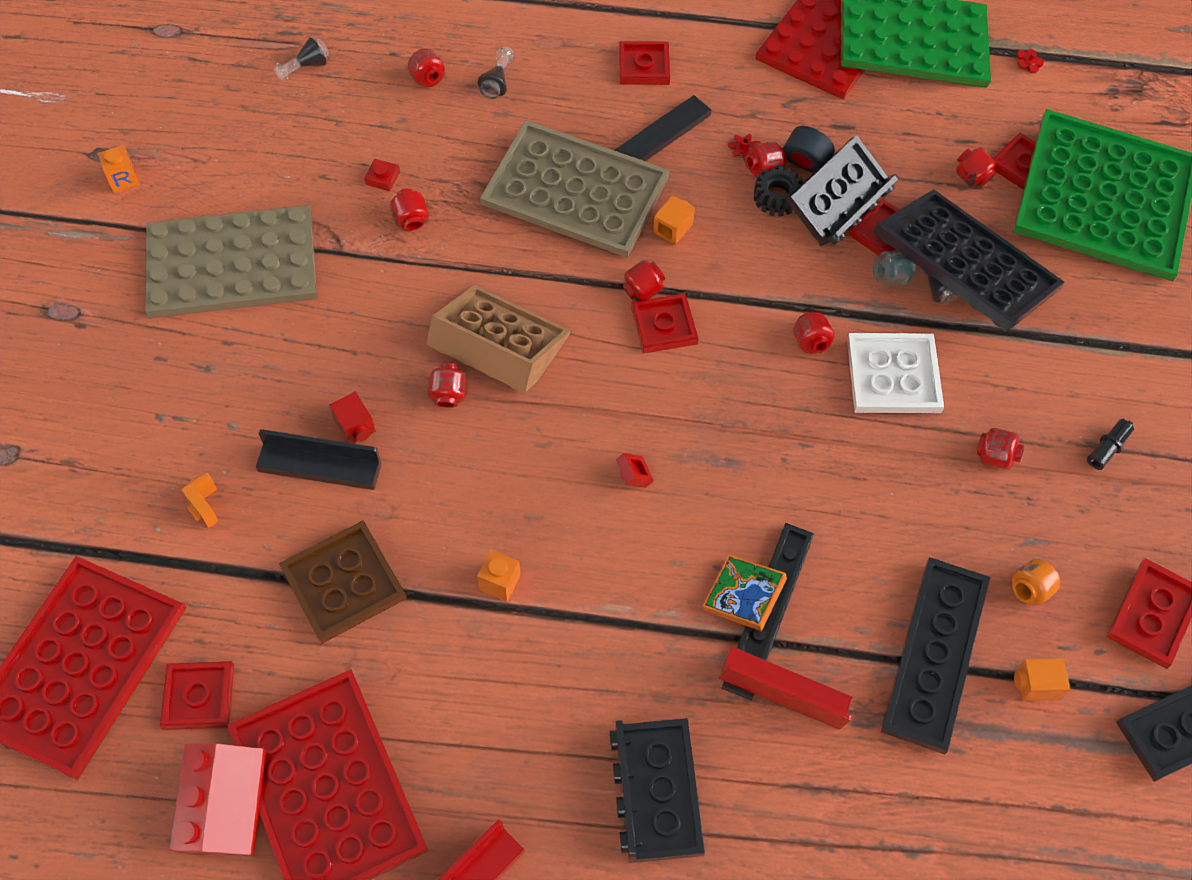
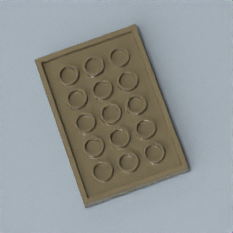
[480,120,670,258]
[145,205,317,318]

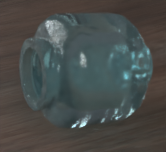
[873,250,916,287]

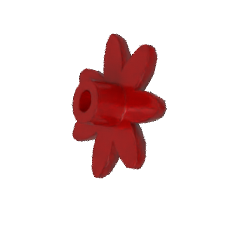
[727,134,761,160]

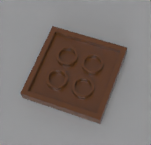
[279,520,407,644]

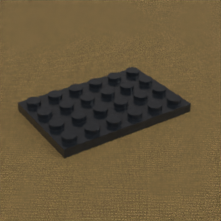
[873,189,1065,332]

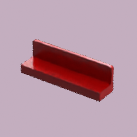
[718,646,852,729]
[438,819,525,880]

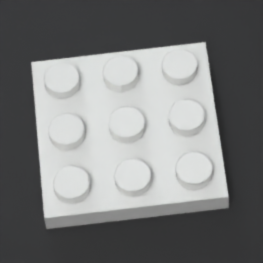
[847,333,944,413]

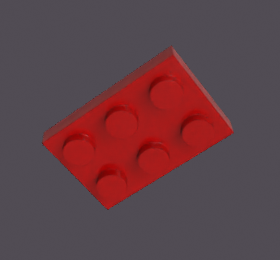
[1107,558,1192,669]

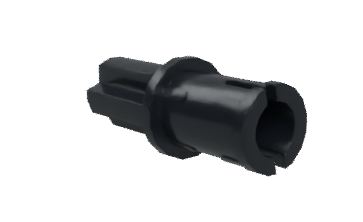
[1087,419,1134,470]

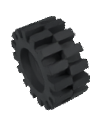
[753,165,803,217]

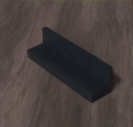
[256,429,381,490]

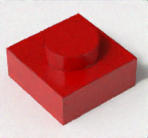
[364,158,400,191]
[616,453,653,488]

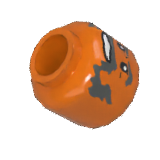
[1012,559,1060,605]

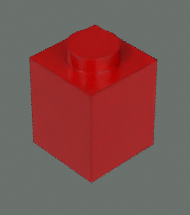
[329,391,376,443]

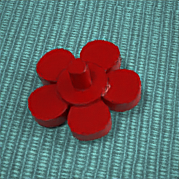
[1016,49,1044,73]

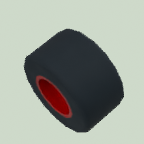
[783,126,835,173]

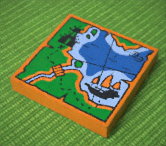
[703,554,787,631]

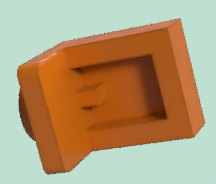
[181,473,218,528]

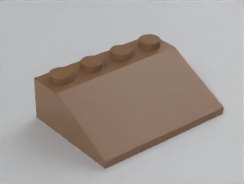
[426,285,571,393]

